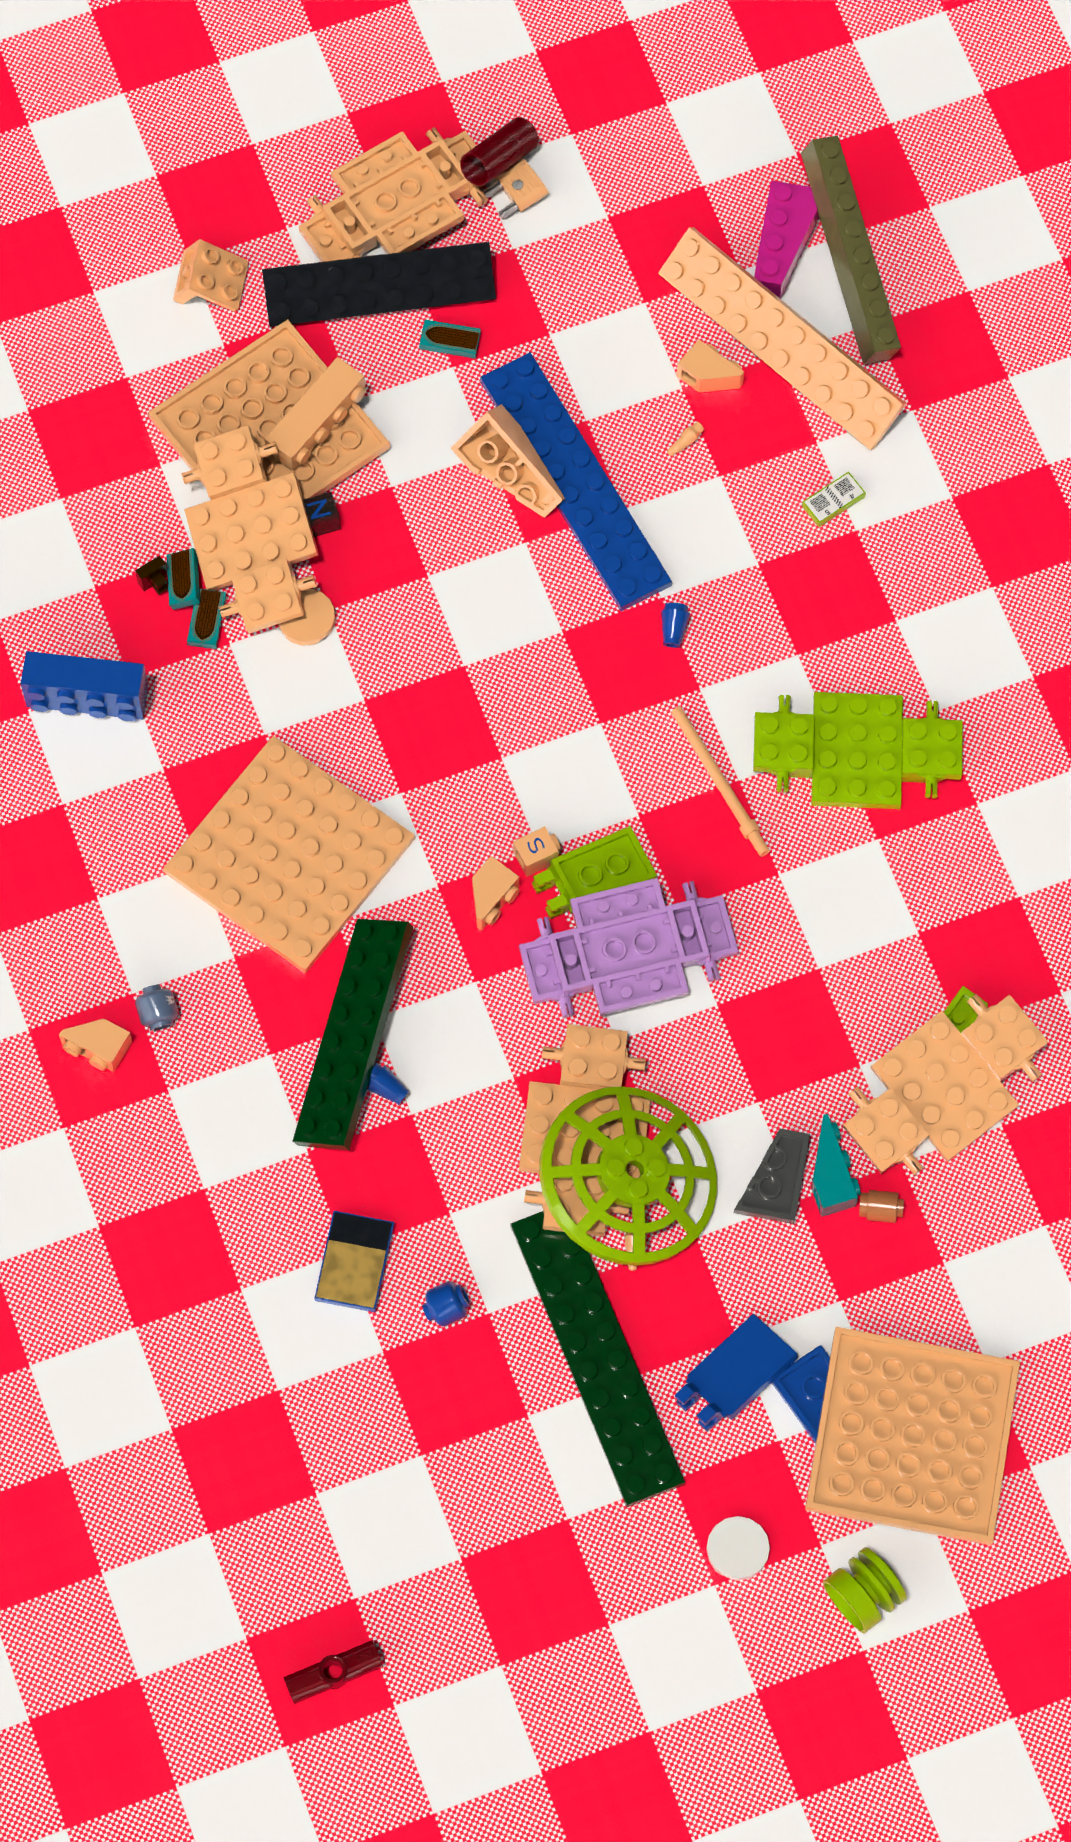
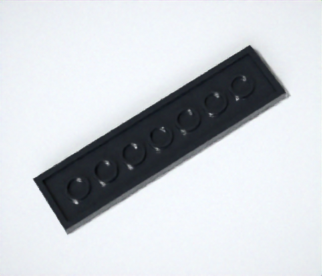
[262,241,496,327]

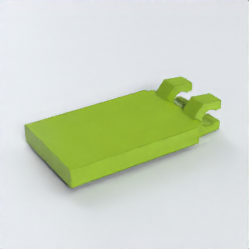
[532,826,657,919]

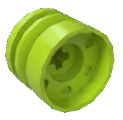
[823,1547,907,1634]

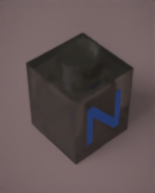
[303,492,341,537]

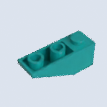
[811,1114,861,1217]

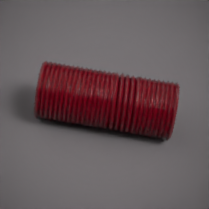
[460,117,539,186]

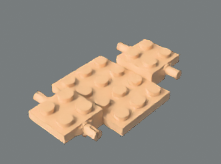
[299,127,495,262]
[181,425,319,634]
[843,994,1048,1175]
[519,1024,650,1237]

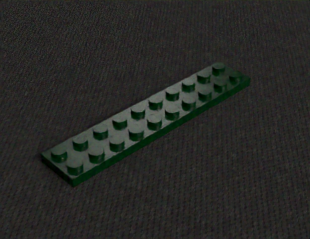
[510,1211,685,1508]

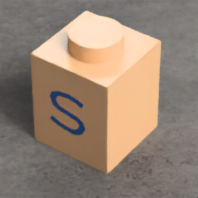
[513,826,561,877]

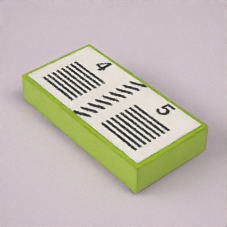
[802,471,866,527]

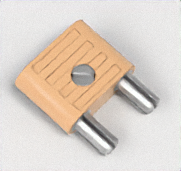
[482,159,549,220]

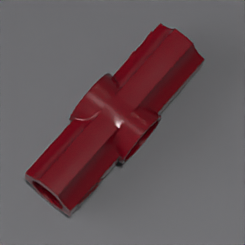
[283,1640,383,1704]

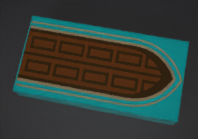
[419,320,481,359]
[167,548,200,610]
[187,589,227,649]

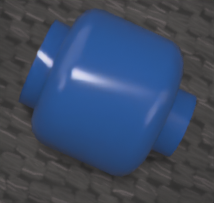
[422,1281,471,1327]

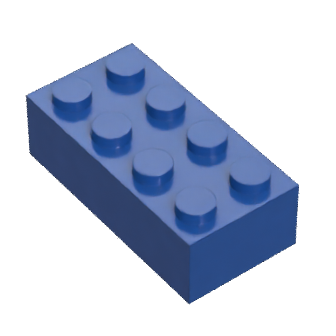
[21,651,149,721]

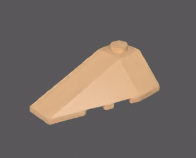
[451,404,565,518]

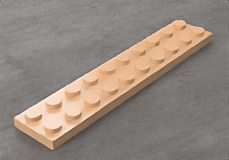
[658,227,907,450]

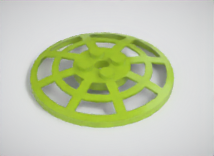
[539,1086,717,1266]

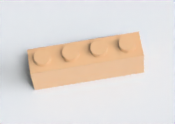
[264,357,366,471]

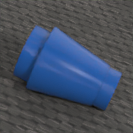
[661,603,690,648]
[367,1063,409,1105]

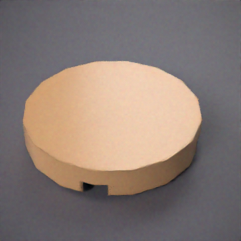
[278,588,335,646]

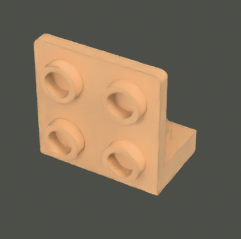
[173,239,248,312]

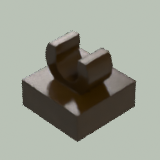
[135,555,168,595]

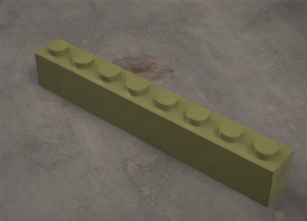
[801,136,901,365]

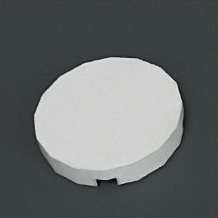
[706,1516,770,1581]

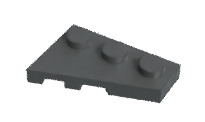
[734,1128,810,1224]

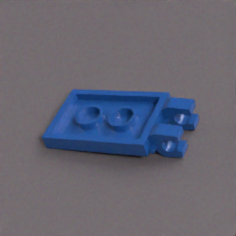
[675,1314,798,1432]

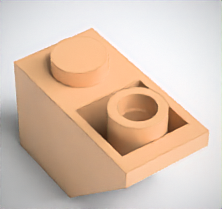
[677,339,744,393]
[472,856,520,931]
[59,1019,132,1072]

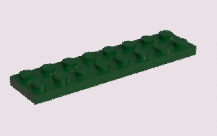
[292,919,413,1150]

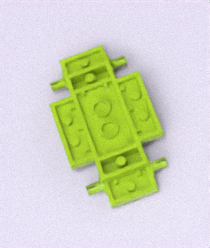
[753,692,963,809]

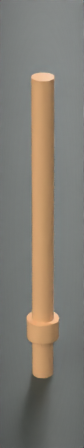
[671,706,770,857]

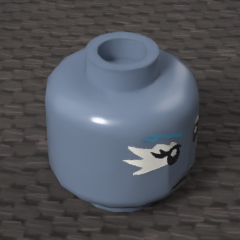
[135,984,178,1031]

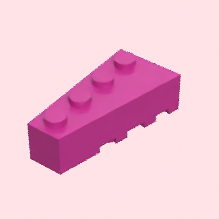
[754,181,819,299]

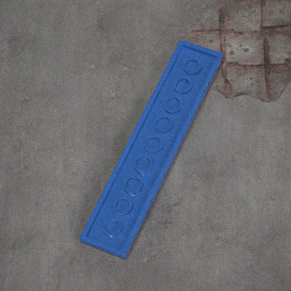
[480,352,672,611]

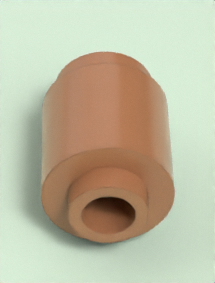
[859,1190,904,1223]

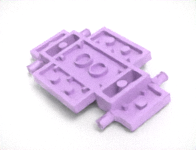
[519,878,739,1018]

